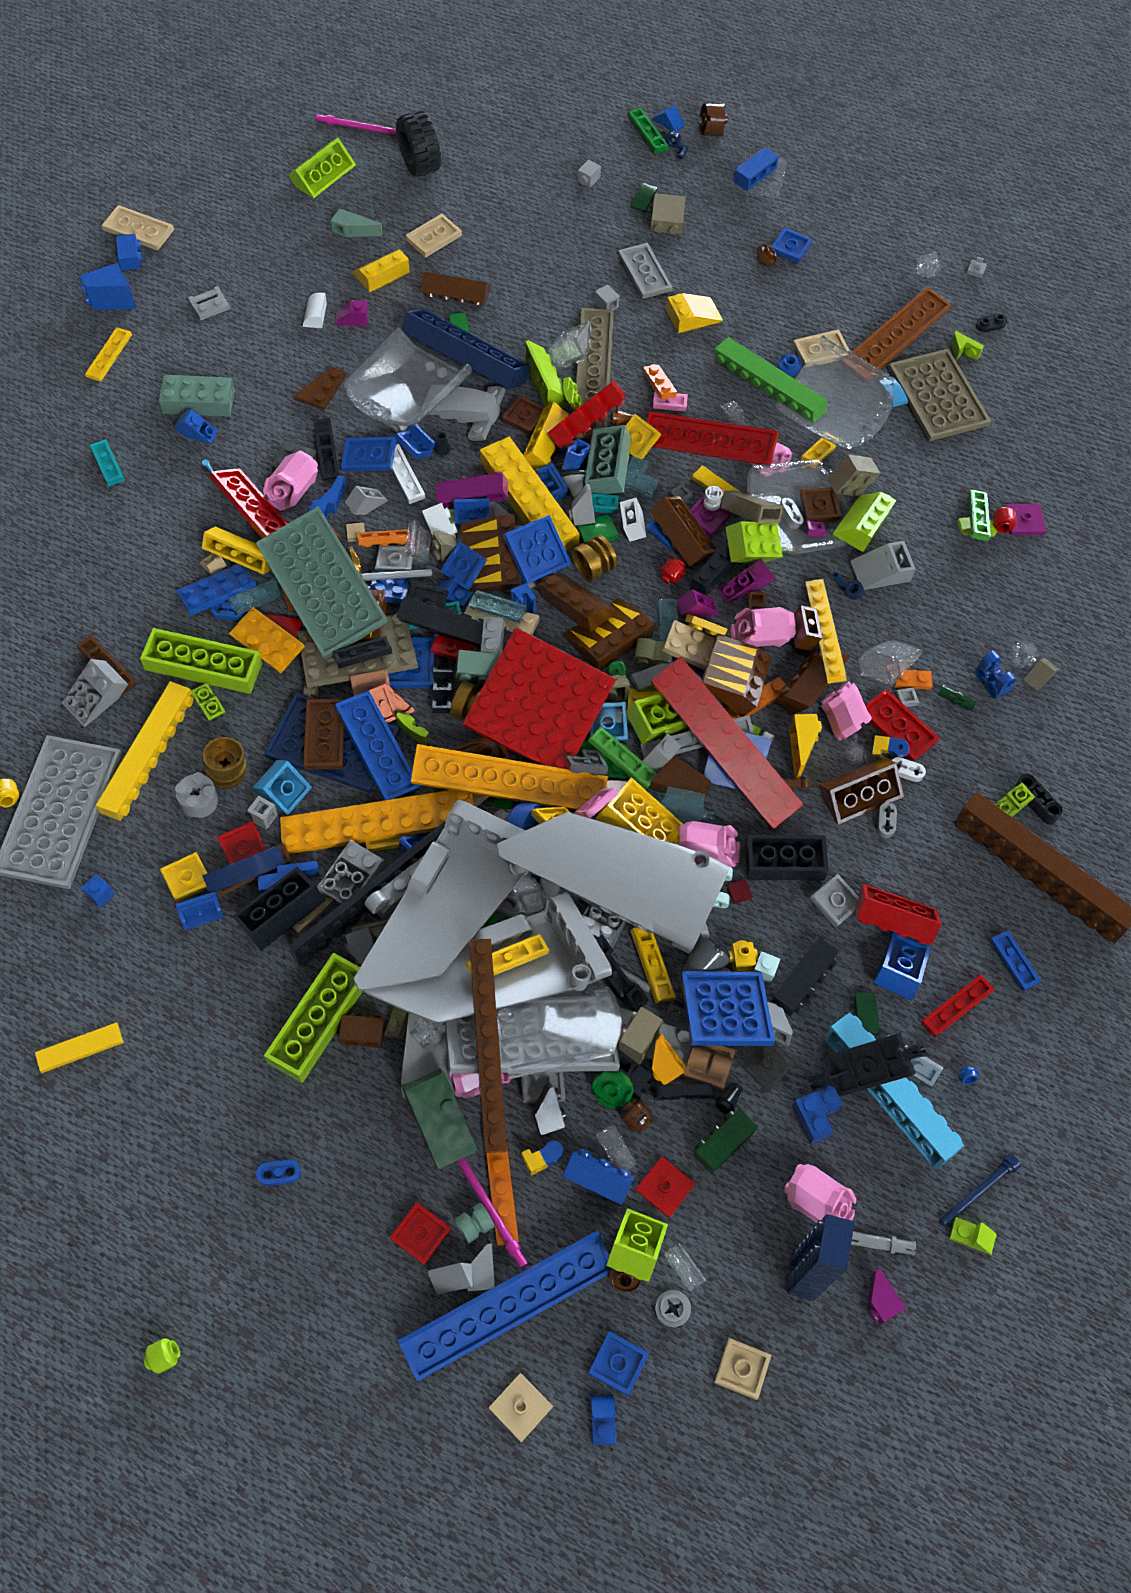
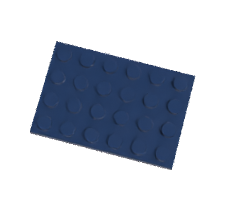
[264,693,400,793]

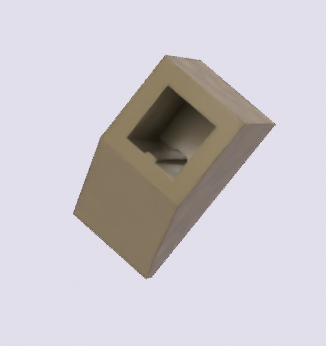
[432,531,457,565]

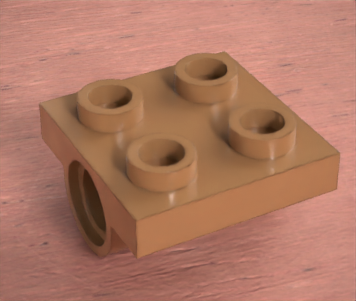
[683,1045,735,1091]

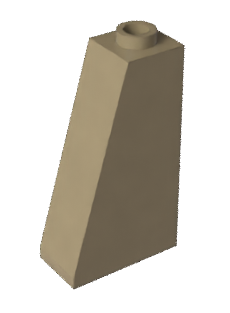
[721,491,784,523]

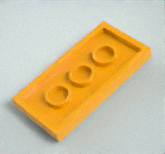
[229,607,305,674]

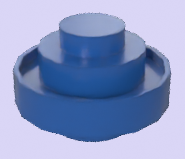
[777,354,802,376]

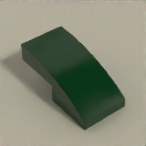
[631,183,658,213]
[854,992,880,1034]

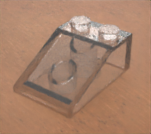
[548,321,591,369]

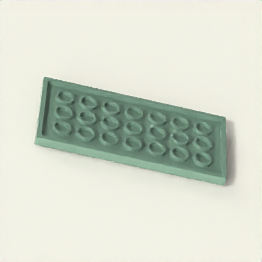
[256,506,389,659]

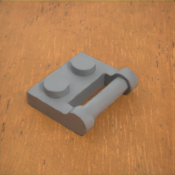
[188,286,230,320]

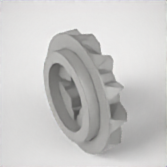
[655,1290,691,1328]

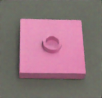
[574,788,619,818]

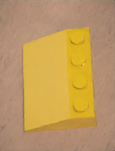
[595,777,683,845]

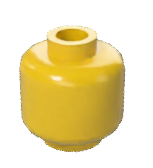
[0,778,19,807]

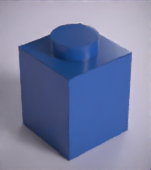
[81,874,115,908]

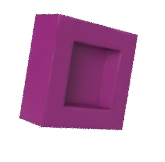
[805,520,826,538]

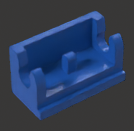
[537,463,568,501]
[510,583,536,614]
[176,891,224,930]

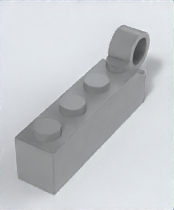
[365,856,424,920]

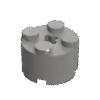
[175,772,218,818]

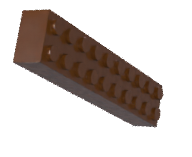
[955,792,1131,944]

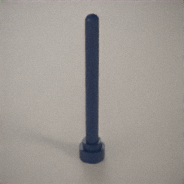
[939,1153,1021,1226]

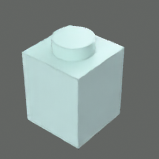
[753,951,780,984]

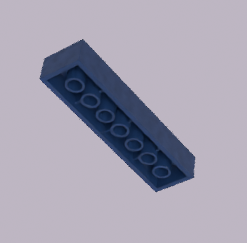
[401,308,531,389]
[785,1214,855,1301]

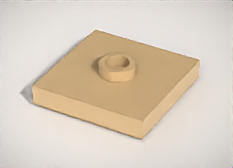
[714,1338,771,1400]
[489,1373,553,1443]

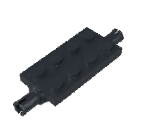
[809,1033,927,1097]

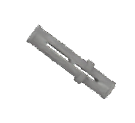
[851,1231,916,1256]

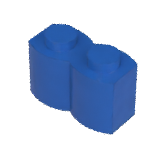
[561,439,590,472]

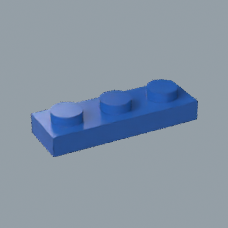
[990,931,1041,992]

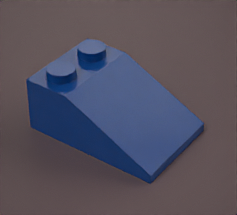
[874,932,931,1000]

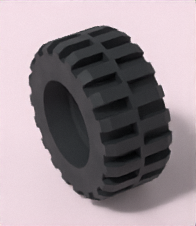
[396,110,442,177]

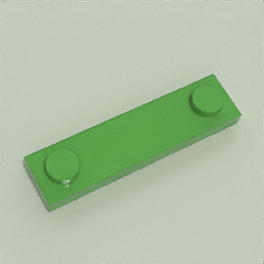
[968,490,991,541]
[588,726,657,790]

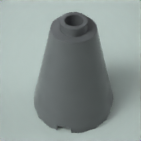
[677,936,730,990]

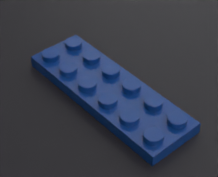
[334,691,421,801]

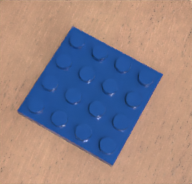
[681,971,775,1046]

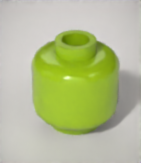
[143,1338,180,1374]

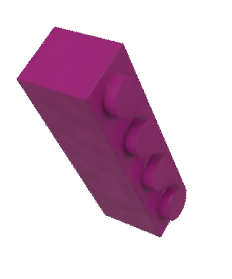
[436,472,508,509]

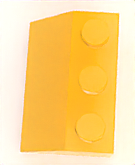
[352,249,410,292]

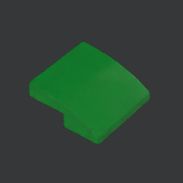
[575,514,618,544]

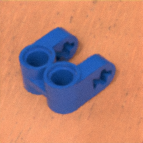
[976,651,1016,699]

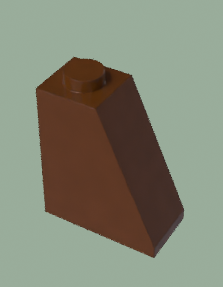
[650,755,711,801]

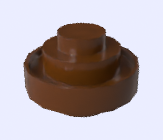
[757,243,777,267]
[609,1268,642,1292]

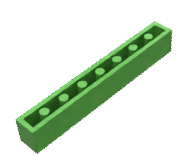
[715,337,827,423]

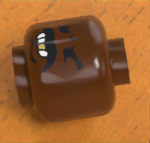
[621,1100,652,1132]

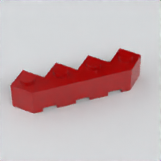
[548,380,626,449]

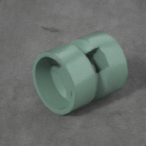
[454,1202,495,1244]

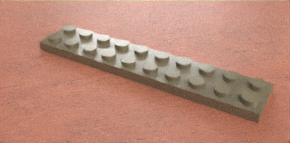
[574,308,614,440]

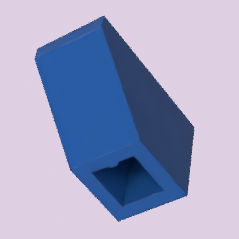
[174,409,218,444]

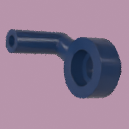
[665,131,688,160]
[832,572,864,600]

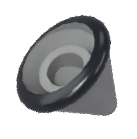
[560,470,586,499]

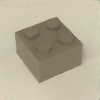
[827,454,881,497]
[617,1007,663,1066]

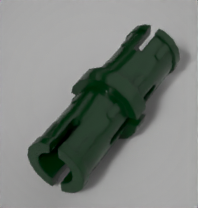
[938,685,977,712]

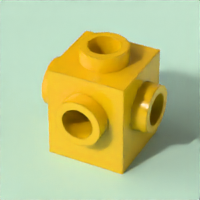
[728,940,758,972]

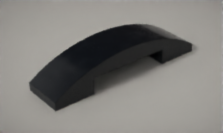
[596,934,649,1012]

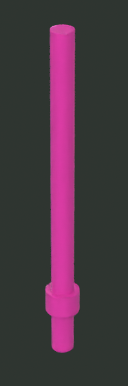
[316,114,397,136]
[457,1157,528,1269]

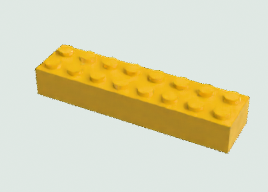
[480,436,580,551]

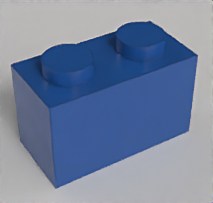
[116,234,143,270]

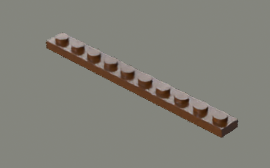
[469,939,507,1154]

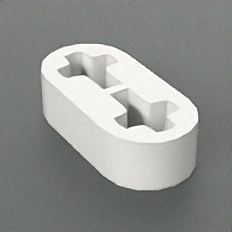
[892,757,926,782]

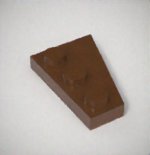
[294,367,347,411]

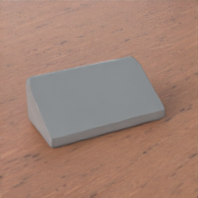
[428,1263,473,1295]

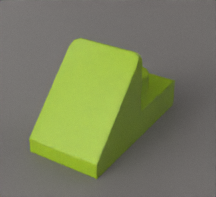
[951,331,984,360]
[949,1217,996,1255]

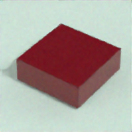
[727,879,753,904]

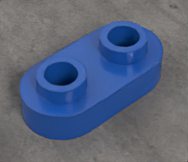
[256,1160,301,1186]

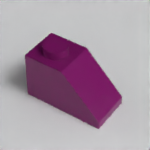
[335,300,369,326]
[677,589,719,618]
[867,1269,906,1325]

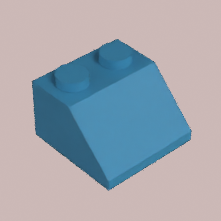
[590,702,628,740]
[253,760,312,815]

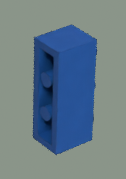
[734,147,779,191]
[563,1149,635,1205]

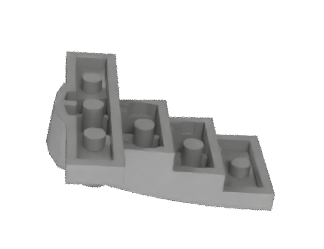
[421,386,505,441]

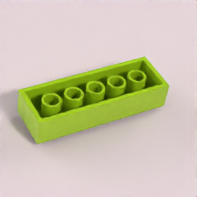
[140,628,263,694]
[264,953,363,1083]

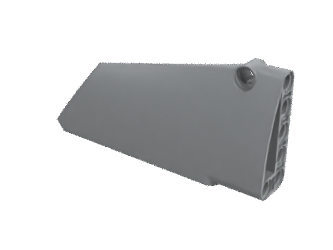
[354,800,529,991]
[497,812,730,954]
[364,892,612,1023]

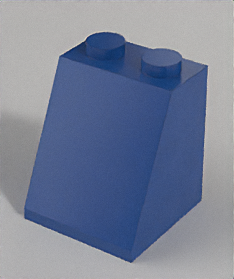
[79,263,136,310]

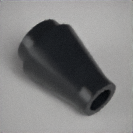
[434,432,451,456]
[715,1082,743,1114]

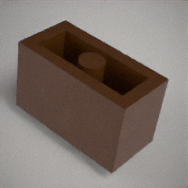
[793,606,822,651]
[339,1013,385,1048]

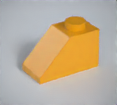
[652,1033,686,1085]

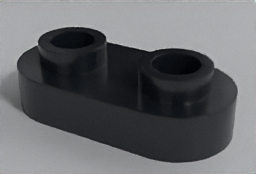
[976,313,1007,333]

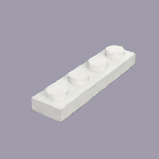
[392,444,425,504]

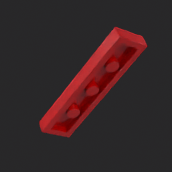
[921,974,995,1038]

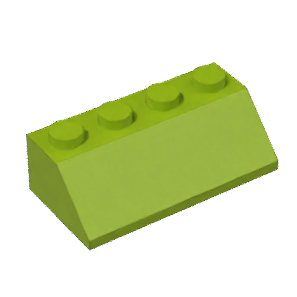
[288,138,356,198]
[525,340,567,408]
[833,492,896,552]

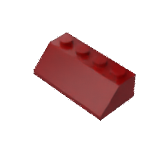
[855,884,941,945]

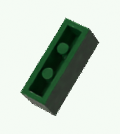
[694,1108,758,1174]

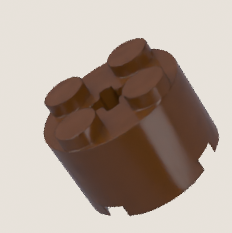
[699,103,728,136]

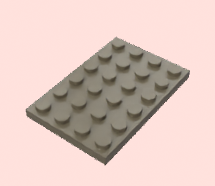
[888,349,991,442]
[298,614,418,688]

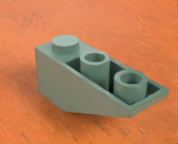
[331,208,383,237]

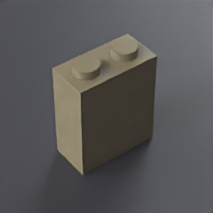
[651,193,686,234]

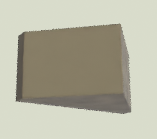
[1023,659,1060,692]

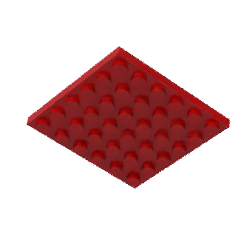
[463,627,616,770]

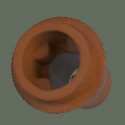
[610,409,633,426]

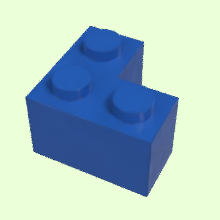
[792,1086,843,1145]

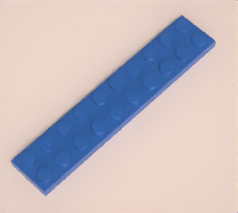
[398,1231,611,1381]

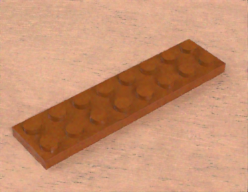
[841,287,952,383]

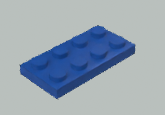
[176,564,257,616]

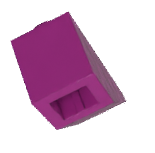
[718,559,776,603]

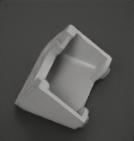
[401,1013,456,1098]

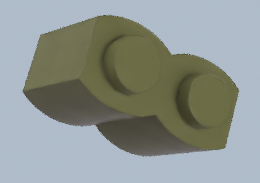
[634,638,672,668]

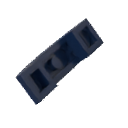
[202,846,285,893]

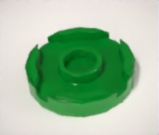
[592,1071,634,1109]

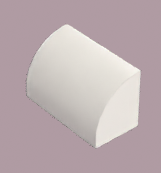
[303,293,327,328]

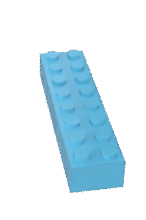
[824,1012,964,1171]

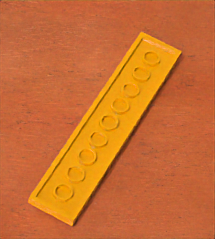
[411,744,608,814]
[280,790,474,854]

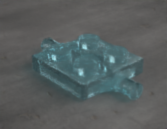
[657,786,715,824]

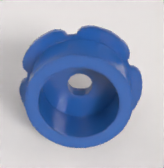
[958,1066,979,1084]

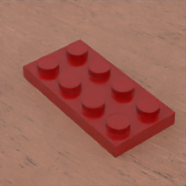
[865,689,940,762]

